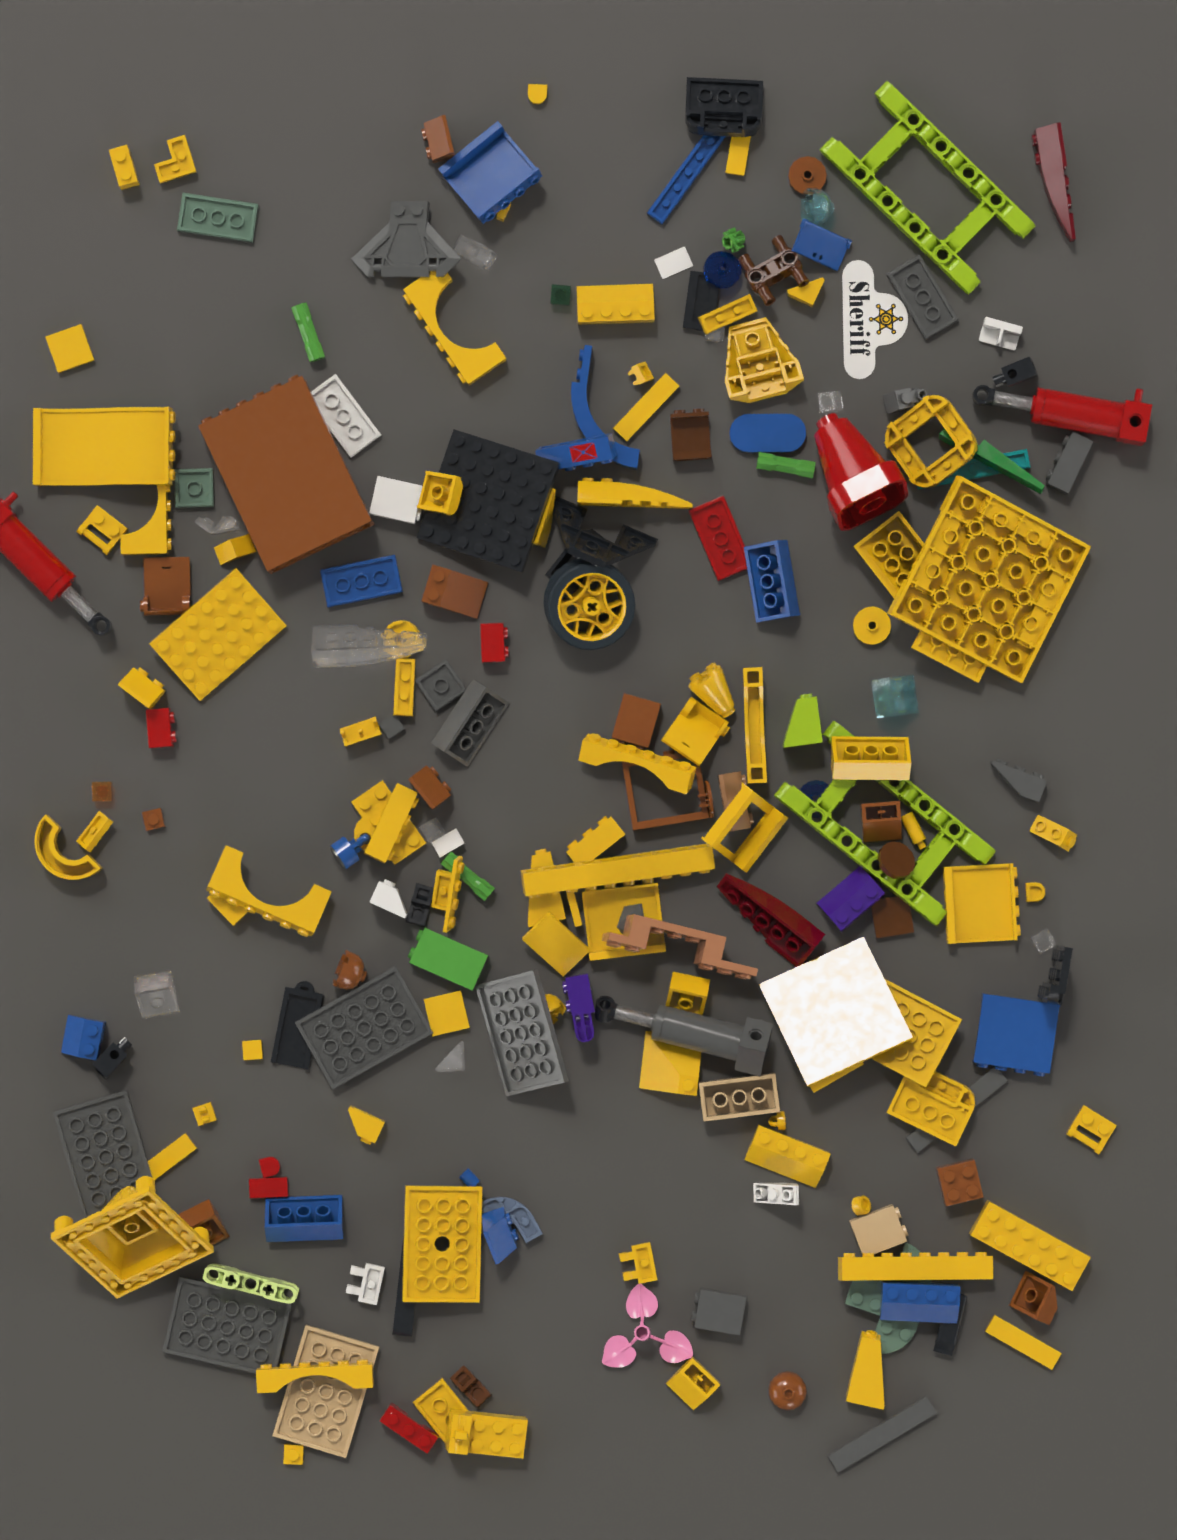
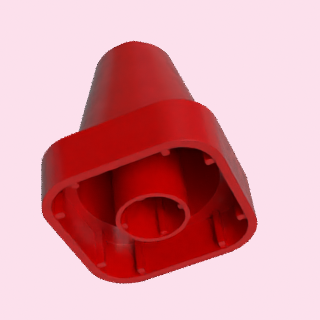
[814,413,908,531]

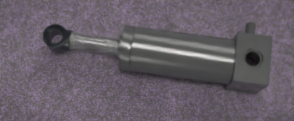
[594,996,773,1076]

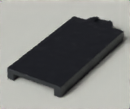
[271,981,323,1069]

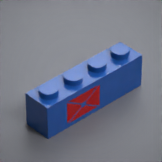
[535,433,617,471]

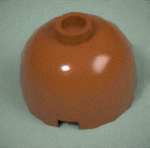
[332,950,367,990]
[768,1371,807,1410]

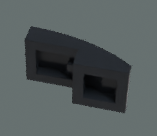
[406,883,434,927]

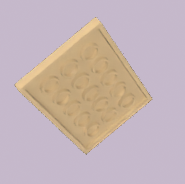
[272,1324,380,1458]

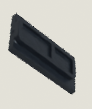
[683,271,721,331]

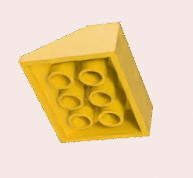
[853,511,924,598]

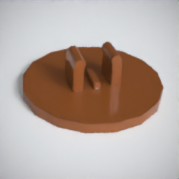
[697,780,714,819]

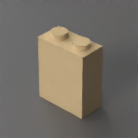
[849,1204,909,1254]

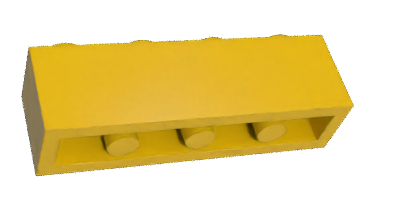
[364,783,419,864]

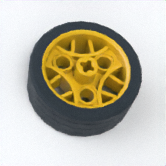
[543,559,636,650]

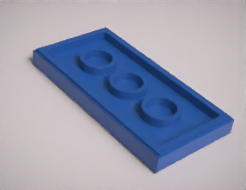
[320,555,403,608]

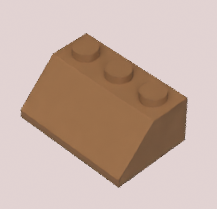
[717,771,754,832]

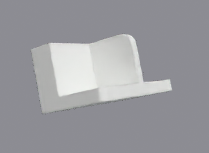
[979,317,1023,351]

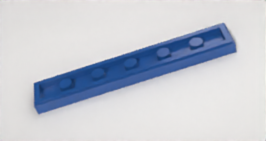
[647,135,726,225]

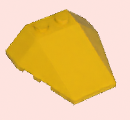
[725,317,804,403]

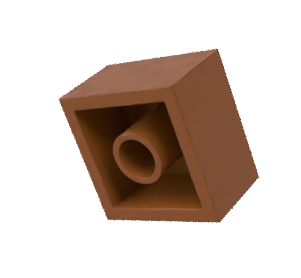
[936,1158,984,1206]

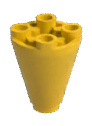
[688,662,735,718]

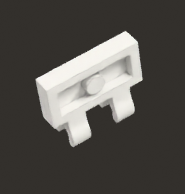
[346,1263,385,1305]

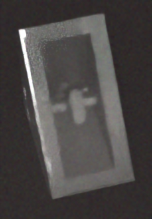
[435,1040,465,1072]

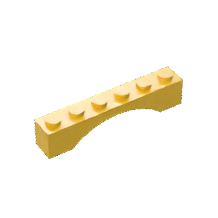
[742,667,767,784]
[578,733,696,794]
[256,1359,374,1393]

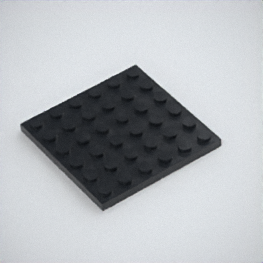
[416,429,560,573]

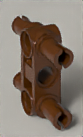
[738,235,809,306]

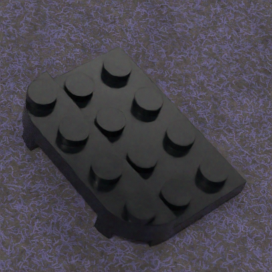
[685,77,763,137]
[1037,945,1073,1005]

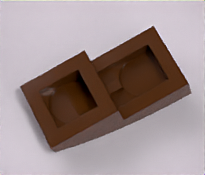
[450,1365,492,1408]

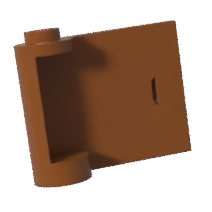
[140,557,191,616]

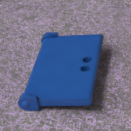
[792,219,852,271]

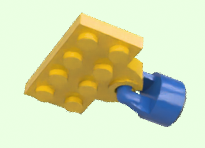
[330,780,426,869]

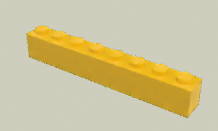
[838,1252,993,1281]

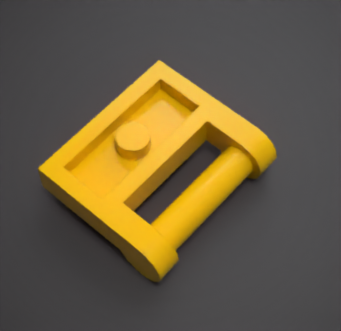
[76,505,128,556]
[1066,1105,1117,1155]

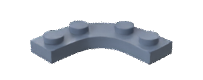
[482,1197,543,1243]

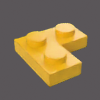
[154,135,197,184]

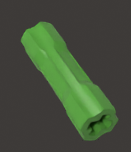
[291,303,325,363]
[756,452,816,478]
[441,851,495,901]

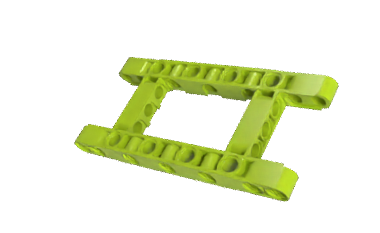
[819,81,1036,295]
[774,721,996,926]

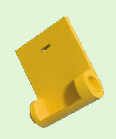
[661,696,730,766]

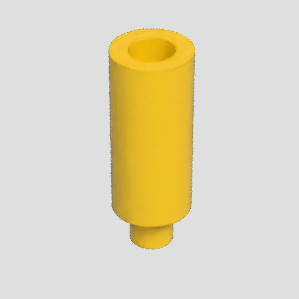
[901,811,926,850]

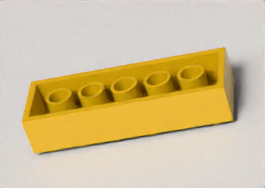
[969,1200,1091,1291]

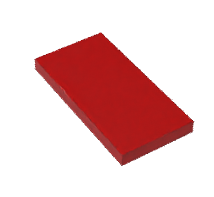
[688,495,747,581]

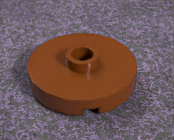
[788,156,827,195]

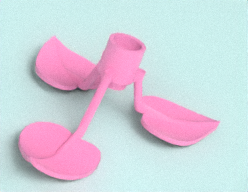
[602,1284,693,1368]

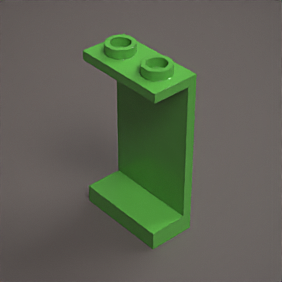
[408,927,488,991]

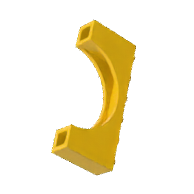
[403,271,507,386]
[120,485,172,555]
[206,845,332,937]

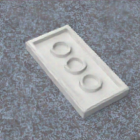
[312,374,381,458]

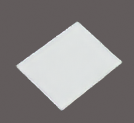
[432,828,464,857]

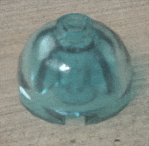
[800,188,834,226]

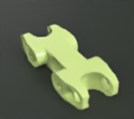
[203,1263,300,1304]

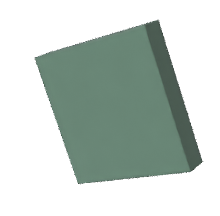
[175,468,214,508]

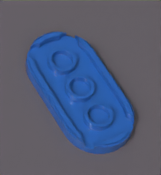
[729,414,806,453]

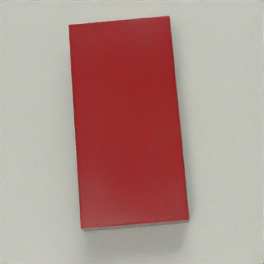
[249,1177,288,1198]

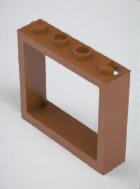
[622,750,709,830]

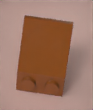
[422,564,488,619]

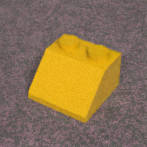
[118,667,166,709]
[665,972,710,1015]

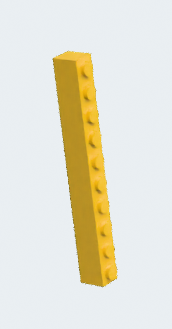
[521,843,715,898]

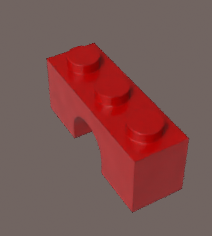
[380,1402,439,1454]

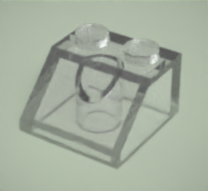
[133,970,180,1019]

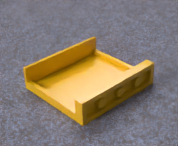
[943,863,1021,944]
[582,880,666,961]

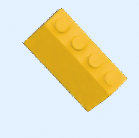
[577,284,655,325]
[831,736,911,780]
[744,1124,831,1188]

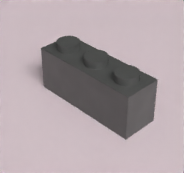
[1045,432,1093,495]

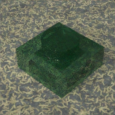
[550,284,571,306]

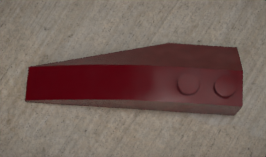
[716,873,826,967]

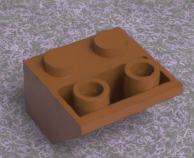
[860,801,902,842]

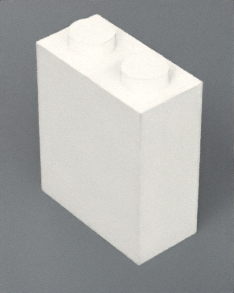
[369,476,423,524]

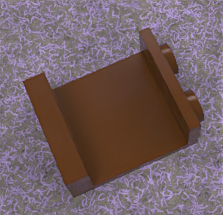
[670,408,712,462]

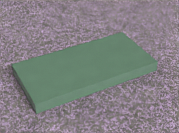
[177,193,259,243]

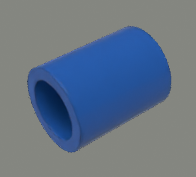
[459,1168,480,1186]

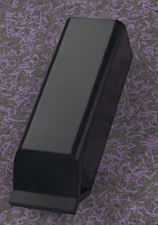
[933,1294,967,1356]

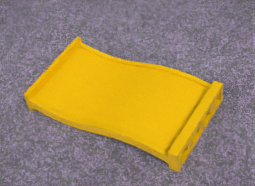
[33,407,176,486]

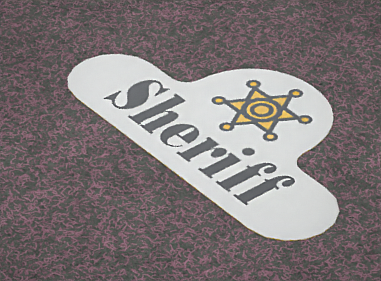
[842,260,908,379]

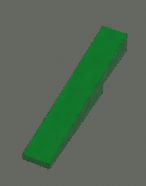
[939,428,1045,494]

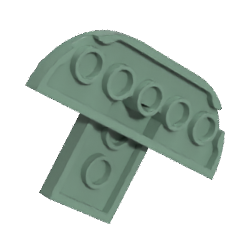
[845,1242,932,1354]

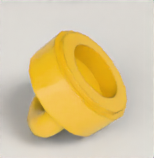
[768,1111,786,1130]
[851,1195,871,1215]

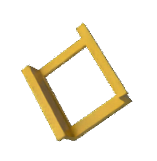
[701,783,788,873]

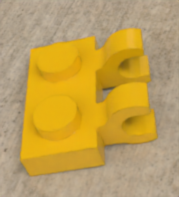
[618,1242,657,1284]

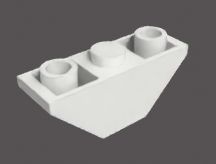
[753,1183,799,1205]

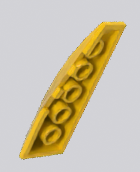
[577,478,693,509]

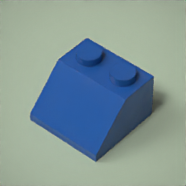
[61,1015,106,1060]
[482,1207,519,1264]

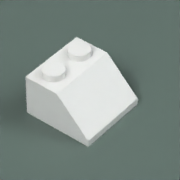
[370,879,408,918]

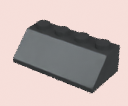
[431,679,509,767]

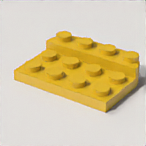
[886,1071,975,1146]

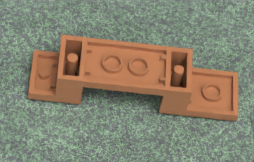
[602,914,758,980]

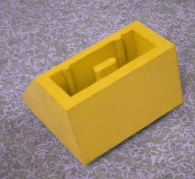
[666,1356,720,1410]

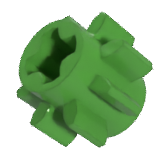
[722,227,745,253]

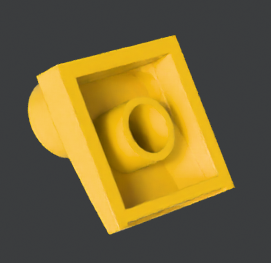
[417,471,463,515]

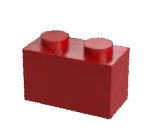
[480,623,509,663]
[146,708,176,748]

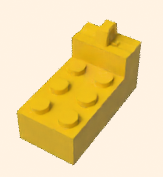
[445,1409,528,1459]

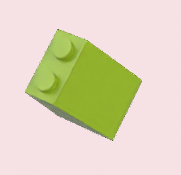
[782,693,823,748]

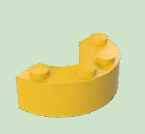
[34,814,103,880]

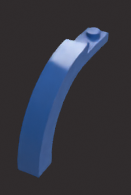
[571,345,640,470]

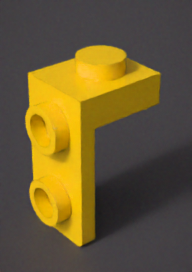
[1030,815,1077,852]

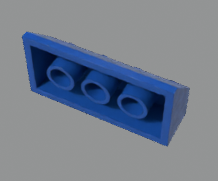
[744,540,800,623]
[265,1195,344,1242]
[880,1281,960,1324]

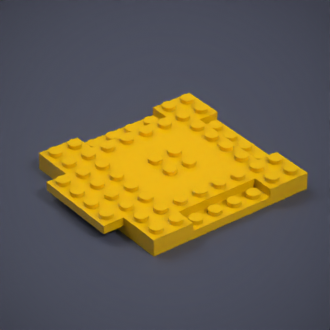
[887,476,1091,683]

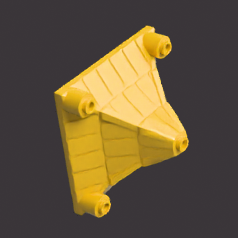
[51,1176,214,1299]

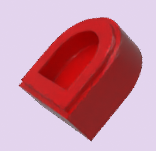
[259,1156,280,1178]

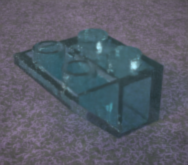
[871,675,919,718]

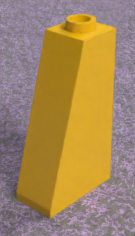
[528,848,566,927]
[846,1330,885,1410]

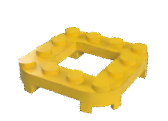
[884,395,978,488]

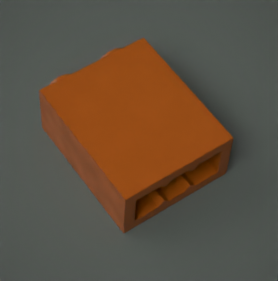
[611,693,661,750]

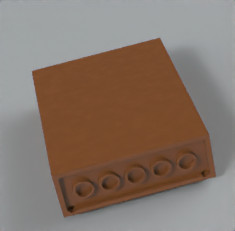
[198,375,375,574]

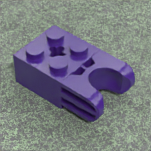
[562,973,595,1042]

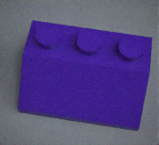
[817,866,885,932]

